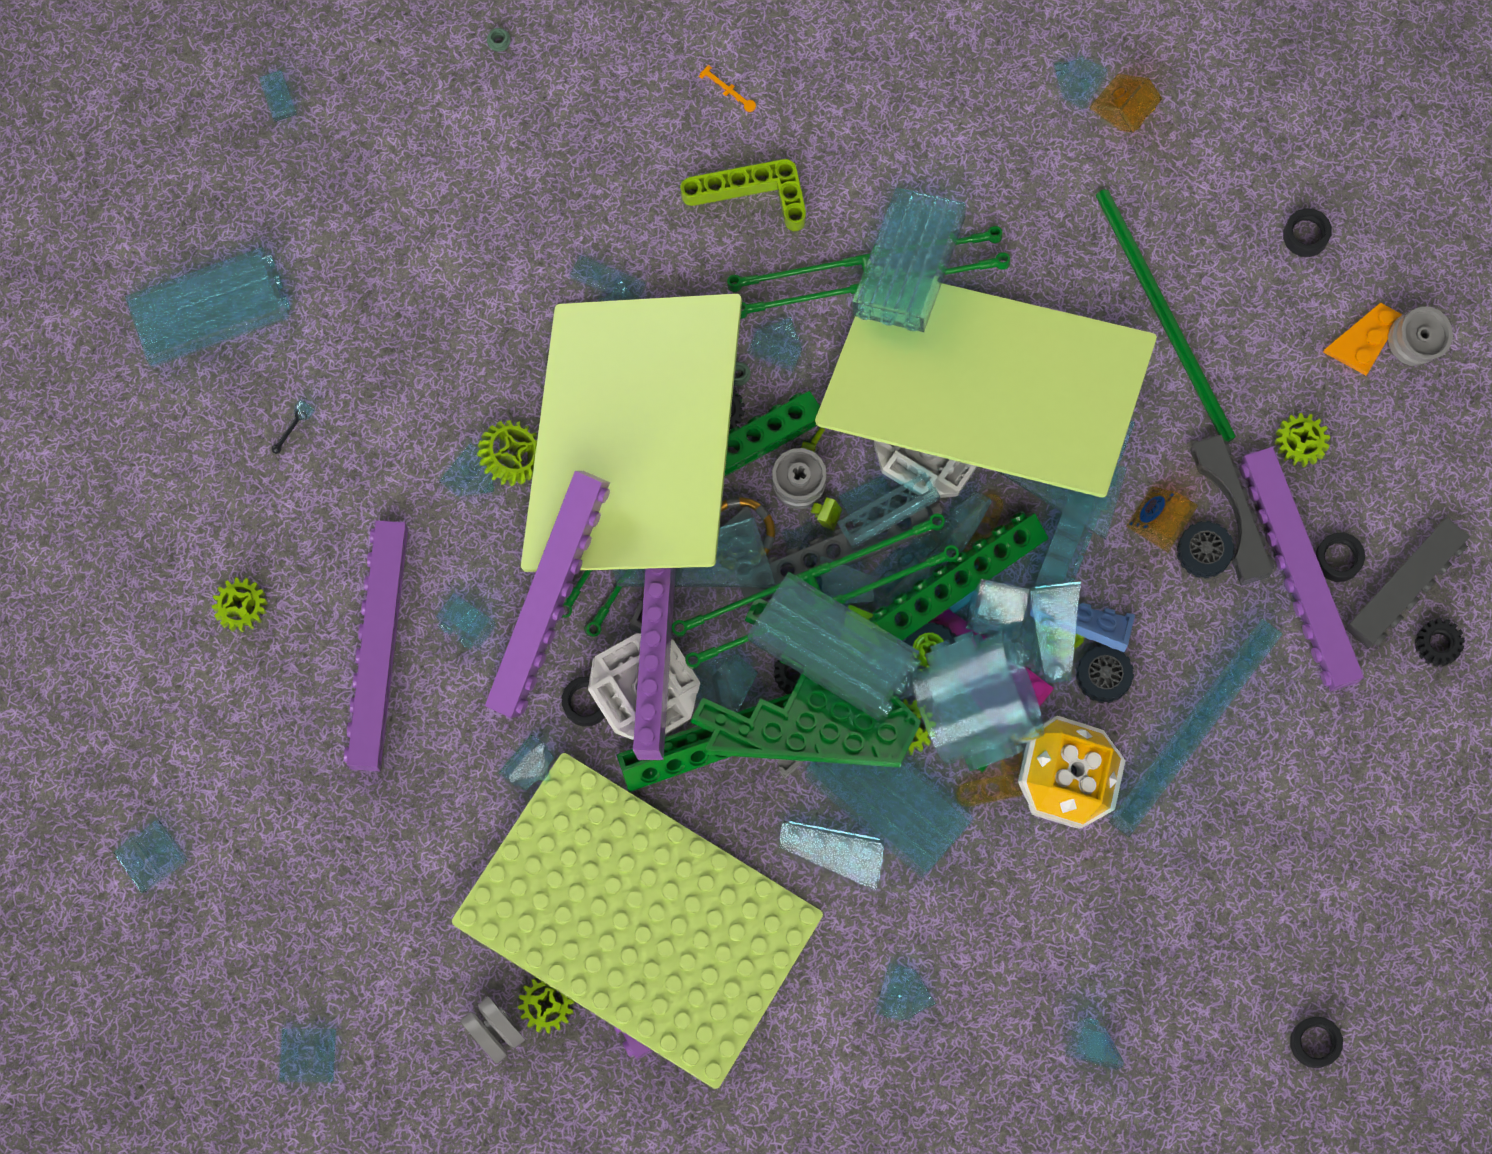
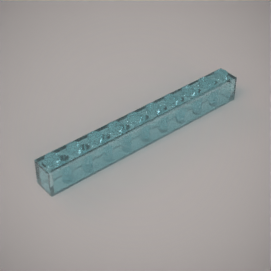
[1109,619,1283,837]

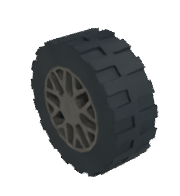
[1177,521,1234,579]
[1076,645,1134,703]

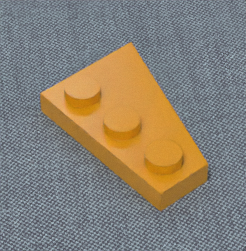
[1323,303,1402,376]

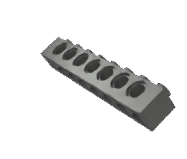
[736,499,934,607]

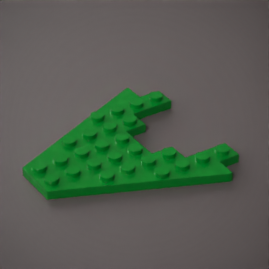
[691,589,921,767]

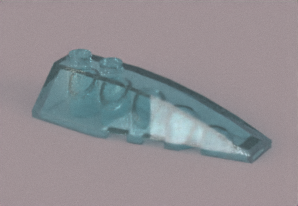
[858,491,992,622]

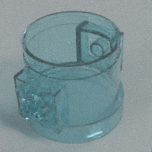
[912,631,1044,772]

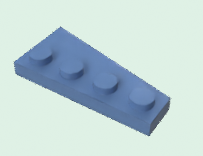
[1030,593,1135,652]

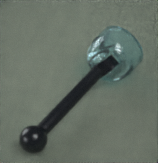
[271,399,315,454]

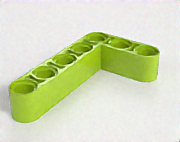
[680,159,806,231]

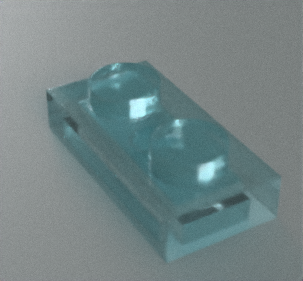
[259,70,297,122]

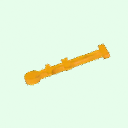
[698,65,756,112]

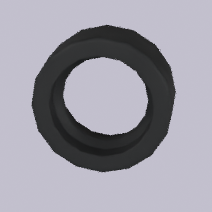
[1283,208,1332,257]
[1315,532,1365,582]
[562,676,605,727]
[1290,1016,1343,1068]

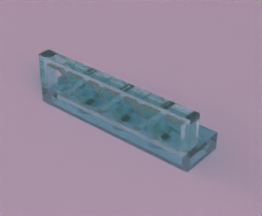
[837,472,940,549]

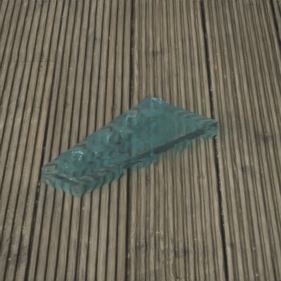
[1029,582,1081,683]
[779,820,884,890]

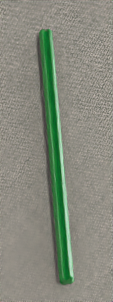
[1096,189,1236,442]

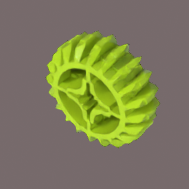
[477,420,537,486]

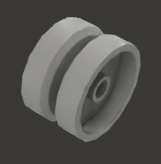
[1388,307,1453,366]
[772,448,827,509]
[460,996,525,1064]

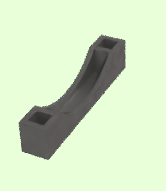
[1190,434,1274,586]

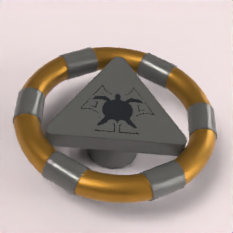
[716,497,775,569]

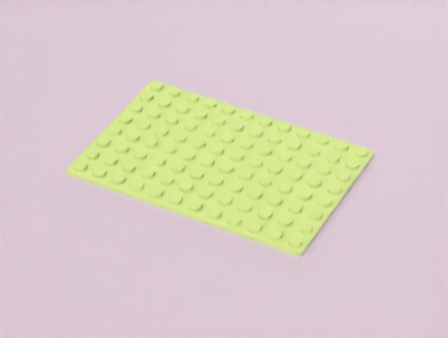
[815,268,1157,497]
[521,294,742,572]
[452,753,823,1089]

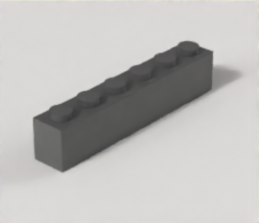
[1346,517,1470,649]

